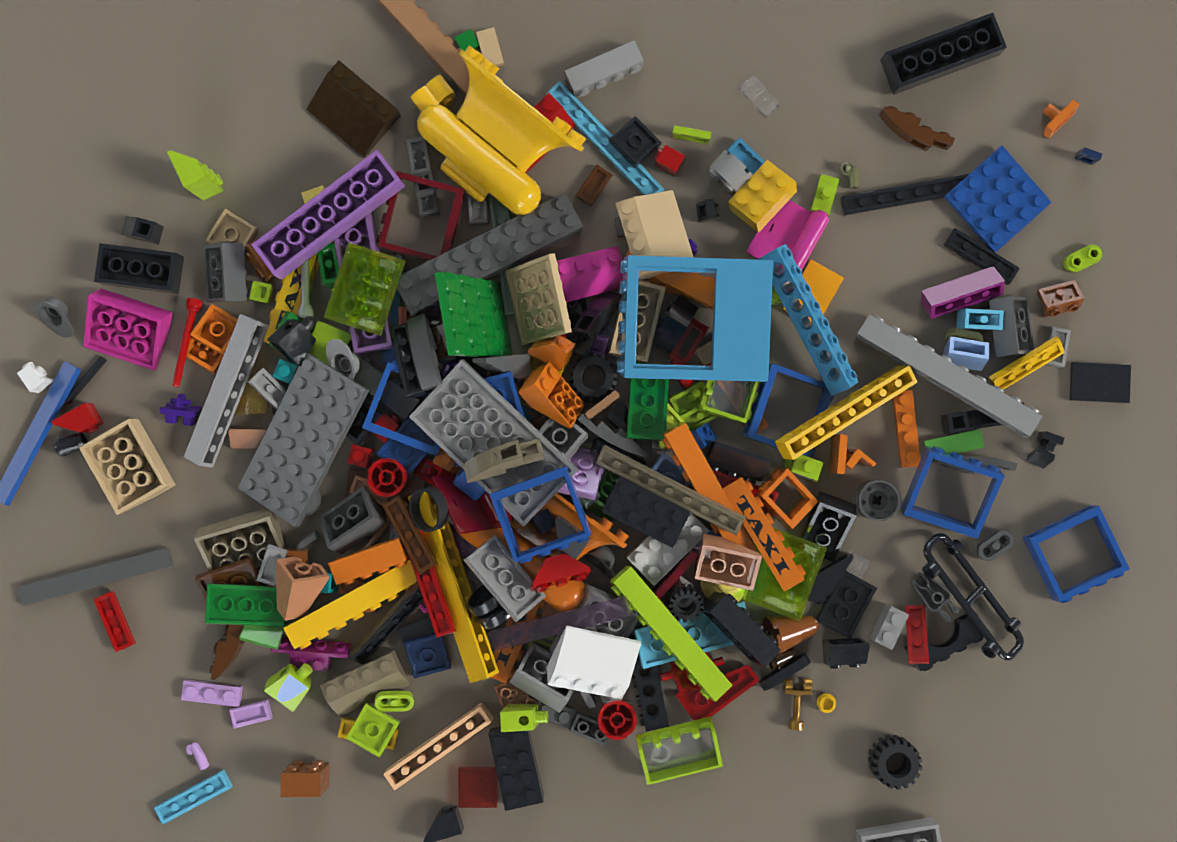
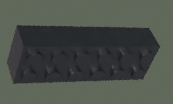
[880,12,1007,95]

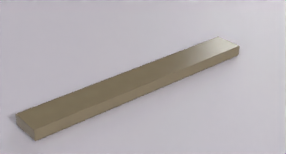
[595,445,746,535]

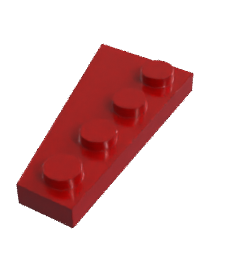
[675,664,760,721]

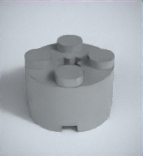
[709,150,752,195]

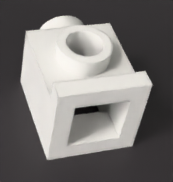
[17,362,54,393]

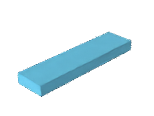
[154,769,233,825]

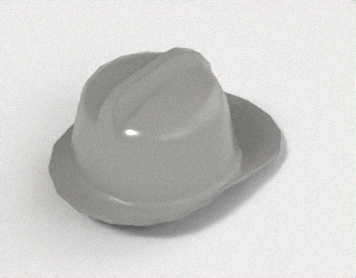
[326,339,360,380]

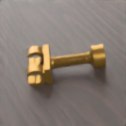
[783,677,812,731]

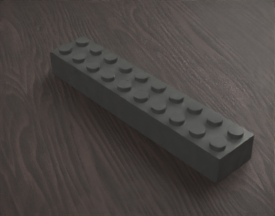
[393,193,583,318]

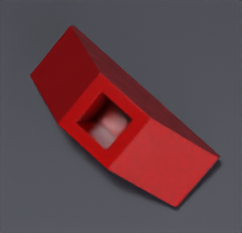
[530,553,591,592]

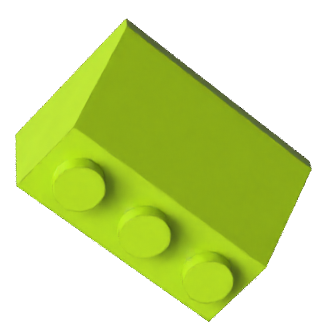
[167,150,224,201]

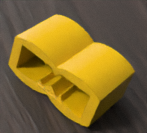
[410,75,456,112]

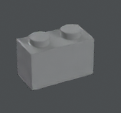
[869,603,909,650]

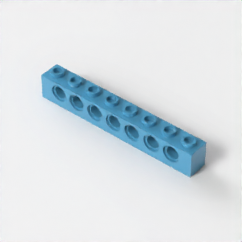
[759,244,858,396]

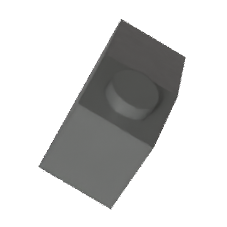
[473,354,531,382]

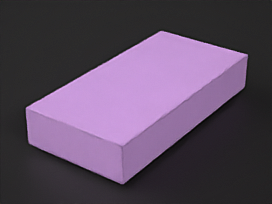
[229,699,273,729]

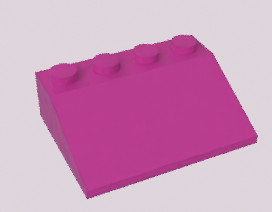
[83,288,172,370]

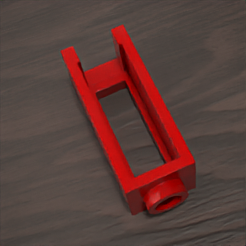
[668,318,710,365]

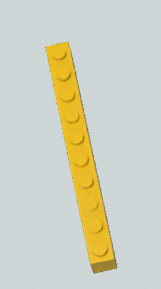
[408,487,499,683]

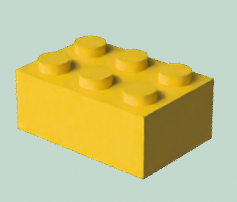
[728,160,797,233]

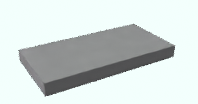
[464,535,546,622]

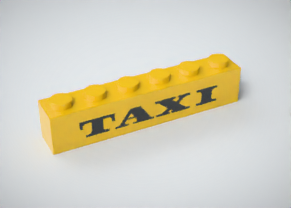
[263,253,319,344]

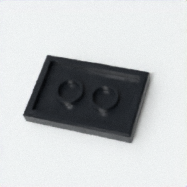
[1070,362,1131,403]
[816,571,877,638]

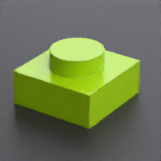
[249,281,274,304]

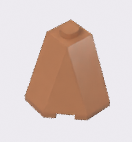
[276,557,329,621]

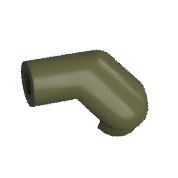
[840,162,859,189]

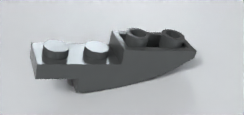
[537,700,608,746]

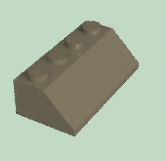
[320,649,410,717]

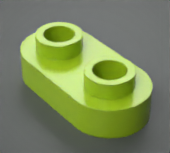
[1063,245,1102,273]
[374,691,414,712]

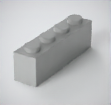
[565,40,644,97]

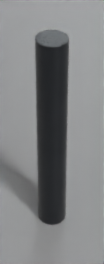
[65,356,107,405]

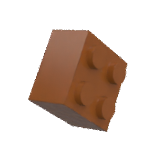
[281,760,329,797]

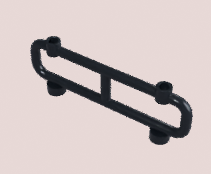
[922,533,1024,661]

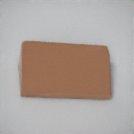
[228,429,267,449]

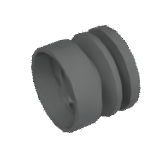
[854,480,900,521]

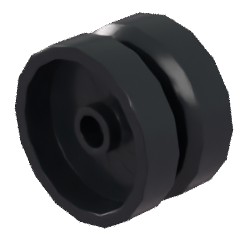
[466,584,510,629]

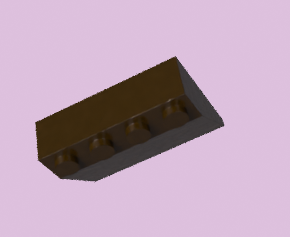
[306,60,401,158]

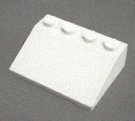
[546,625,641,699]

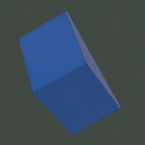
[453,467,486,500]

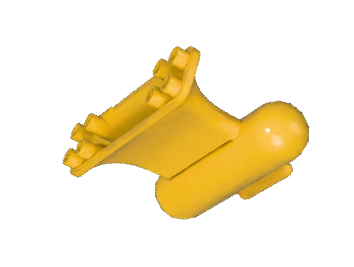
[417,45,586,215]

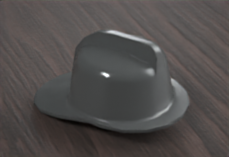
[33,296,74,338]
[582,545,615,579]

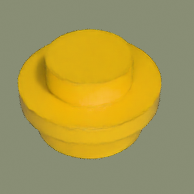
[816,693,836,713]

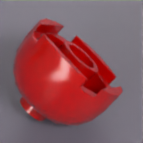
[367,458,407,497]
[597,699,637,740]

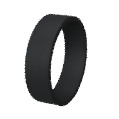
[409,487,448,532]

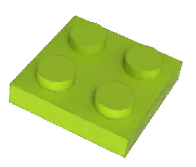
[346,703,400,758]

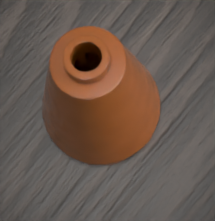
[762,615,819,654]

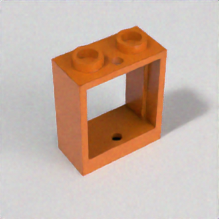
[755,468,818,529]

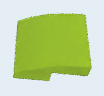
[668,380,718,432]

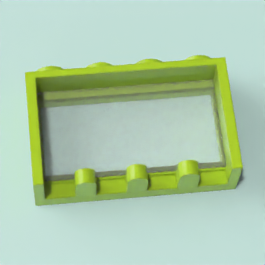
[698,380,761,425]
[635,716,723,785]

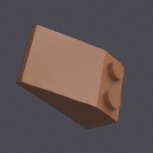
[694,533,762,591]

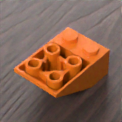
[518,362,585,429]

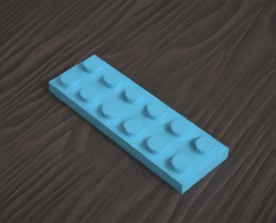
[633,601,746,669]

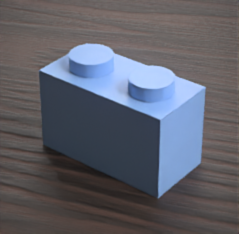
[943,336,989,371]

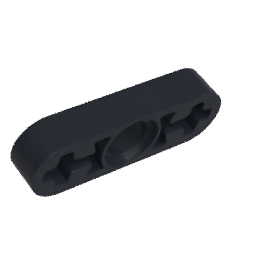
[758,653,811,691]

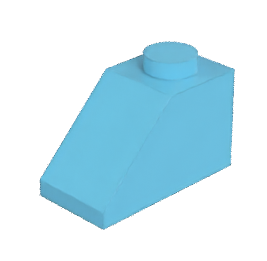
[956,309,1004,330]

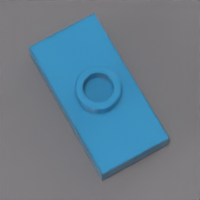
[727,137,765,175]

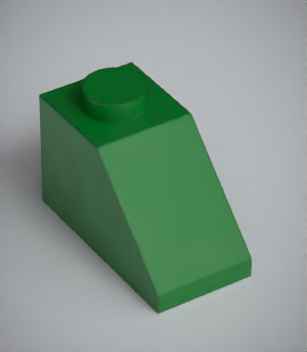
[317,243,342,288]

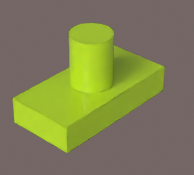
[810,174,839,217]

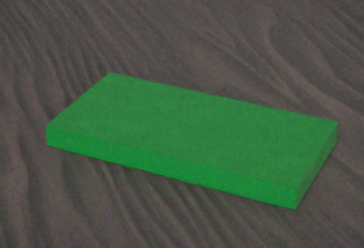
[626,362,669,441]
[204,583,286,627]

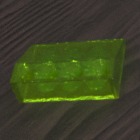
[324,242,406,336]
[742,528,827,621]

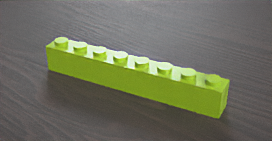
[610,565,733,702]

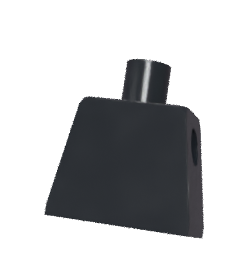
[267,317,316,367]

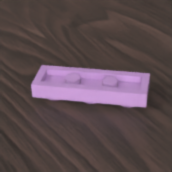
[181,679,243,707]

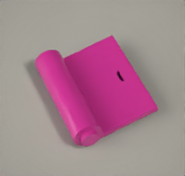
[745,200,830,271]

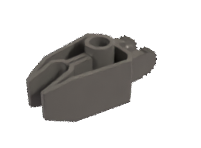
[910,572,960,622]

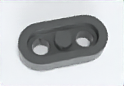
[976,530,1014,561]

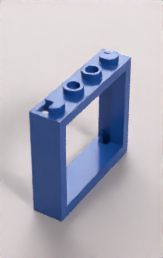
[362,360,440,456]
[742,363,834,458]
[901,446,1005,539]
[489,465,592,563]
[1023,505,1130,603]

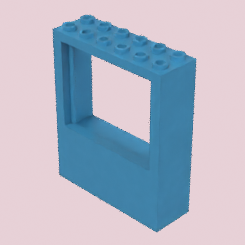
[617,255,773,382]

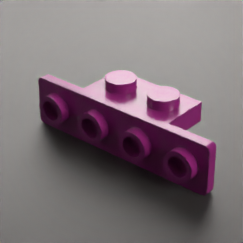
[270,637,351,672]

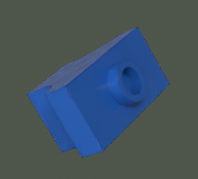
[691,422,718,449]

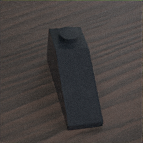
[799,553,854,604]

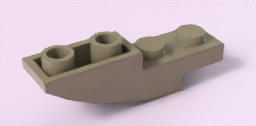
[463,439,544,483]

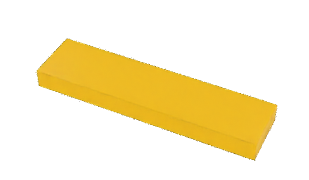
[989,336,1065,390]

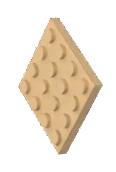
[505,253,572,346]

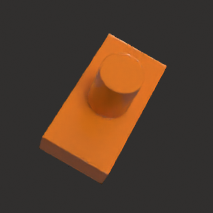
[1043,99,1079,139]

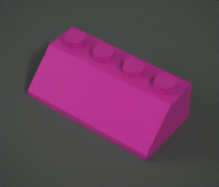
[557,246,623,303]

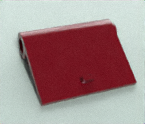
[431,473,513,535]

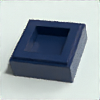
[1075,147,1102,165]

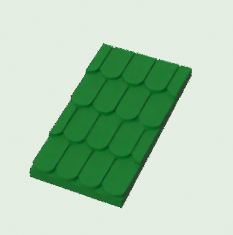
[435,272,513,357]

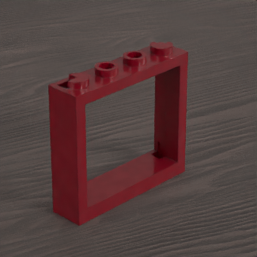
[376,171,466,261]

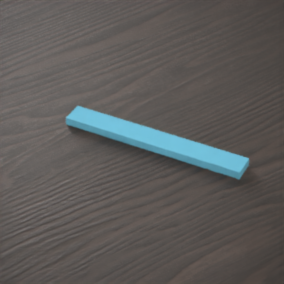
[546,81,664,195]

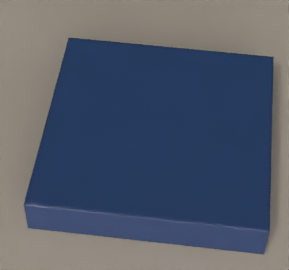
[404,633,452,679]

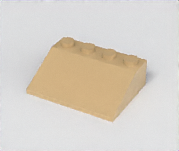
[616,190,694,281]
[79,419,176,515]

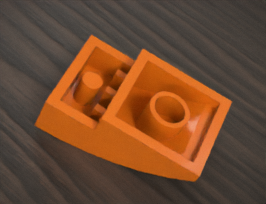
[186,304,238,375]

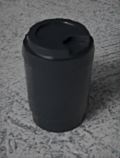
[54,432,87,457]

